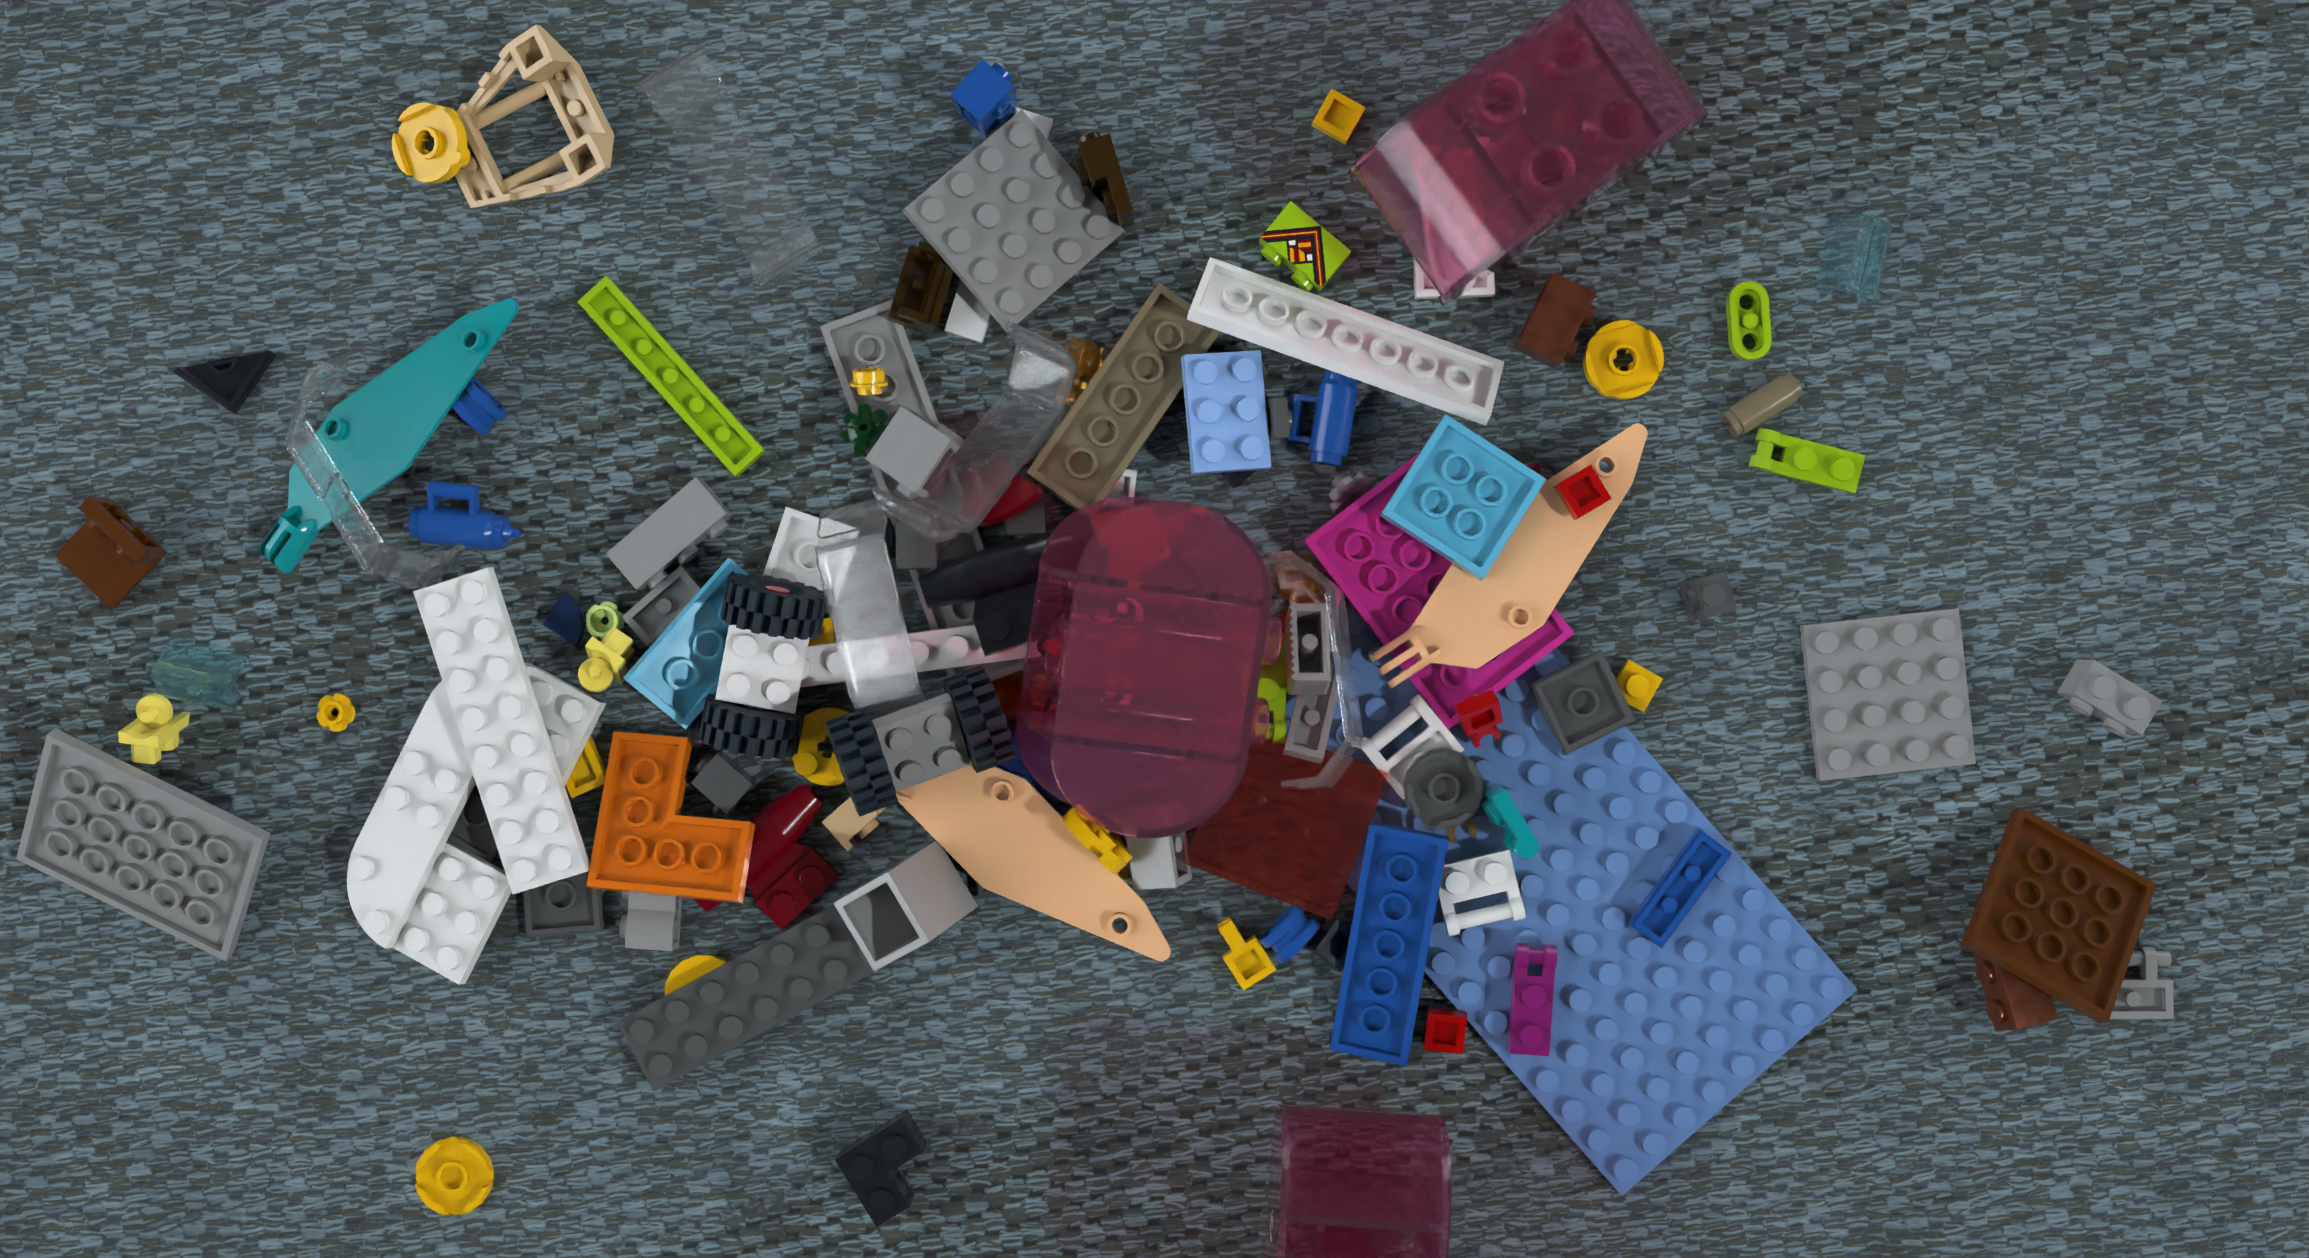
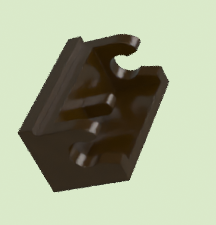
[887,242,953,335]

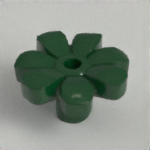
[842,404,888,455]

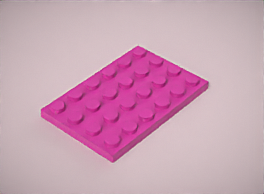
[1304,451,1575,730]

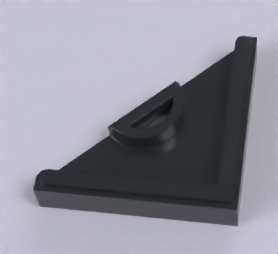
[173,350,277,414]

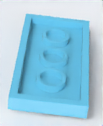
[623,558,748,730]

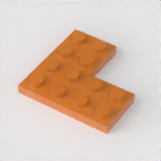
[586,731,755,903]

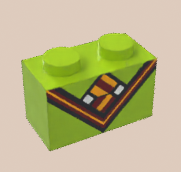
[1259,201,1351,293]

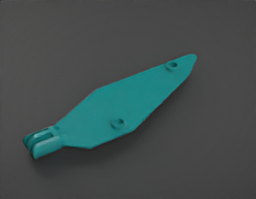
[258,298,519,574]

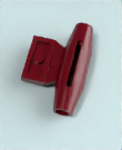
[693,782,839,930]

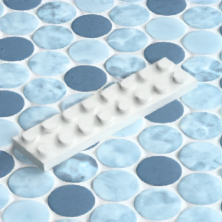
[1187,257,1504,426]
[413,567,590,894]

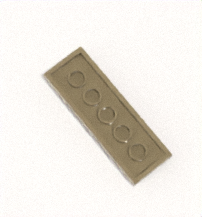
[1026,283,1221,520]

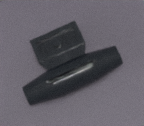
[918,531,1078,657]

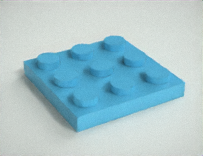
[1380,414,1546,581]

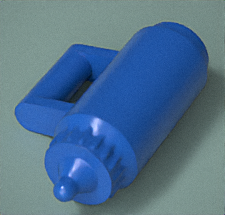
[1284,370,1358,467]
[409,480,521,550]

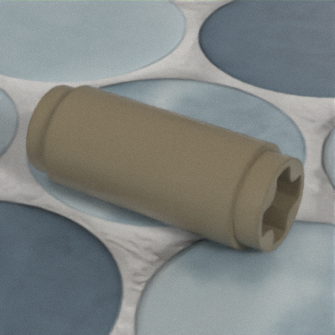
[1721,372,1803,437]

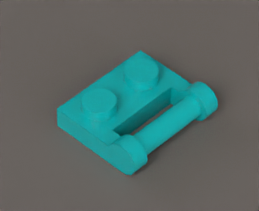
[1480,783,1539,859]

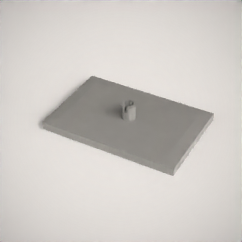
[16,728,270,961]

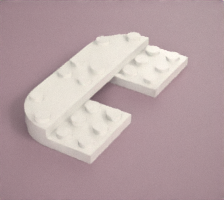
[347,662,606,985]

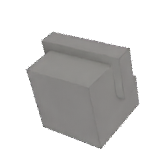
[865,406,964,505]

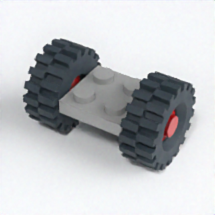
[825,666,1016,817]

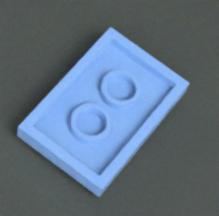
[1181,350,1271,475]

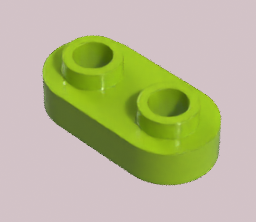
[1726,281,1772,361]

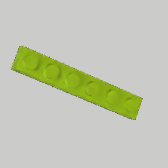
[577,276,766,477]

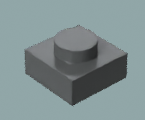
[1265,398,1292,441]

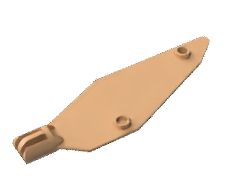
[1369,423,1648,689]
[896,761,1171,961]

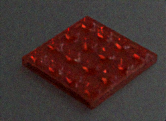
[1184,715,1389,920]

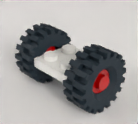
[699,574,828,759]

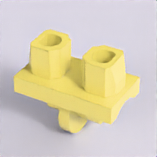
[578,626,635,692]
[118,693,190,764]

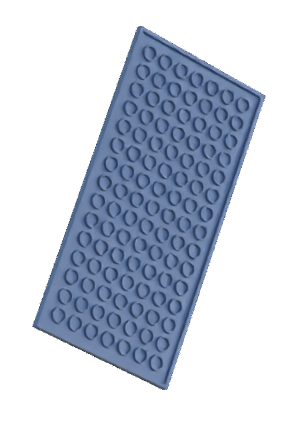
[1208,602,1857,1196]

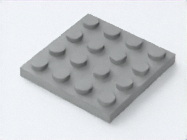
[902,109,1125,333]
[1800,608,1976,781]

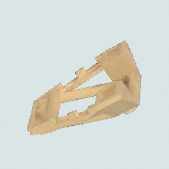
[455,24,614,208]

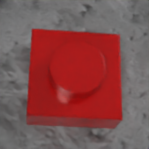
[1554,465,1612,521]
[1424,1007,1467,1054]

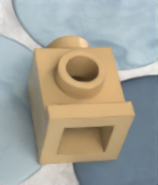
[822,797,886,852]

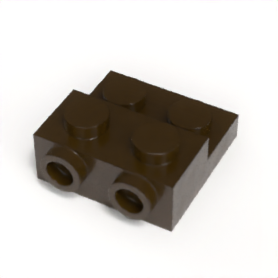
[1074,132,1134,228]

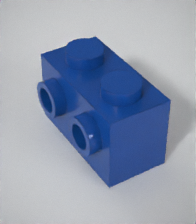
[951,59,1017,138]

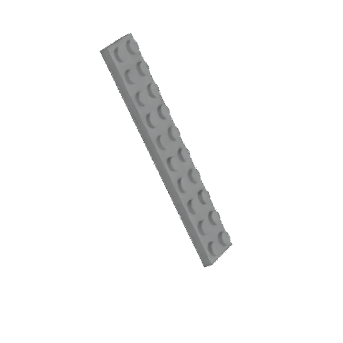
[820,299,1029,681]

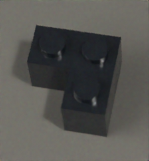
[835,1109,927,1227]

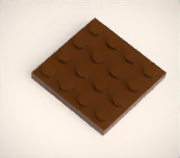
[1961,807,2157,1024]

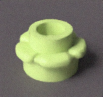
[586,601,625,639]

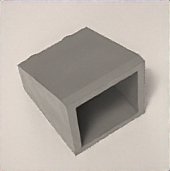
[834,841,978,971]

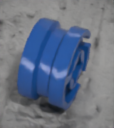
[452,376,509,436]
[1259,902,1320,964]

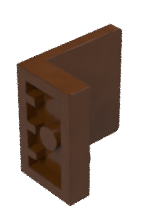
[56,497,168,608]

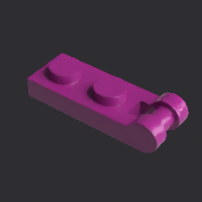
[1507,943,1557,1056]

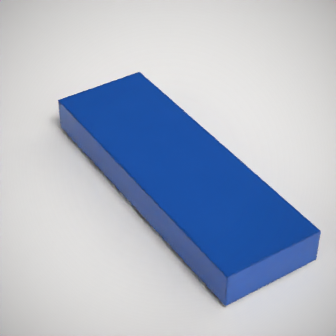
[1628,829,1732,948]

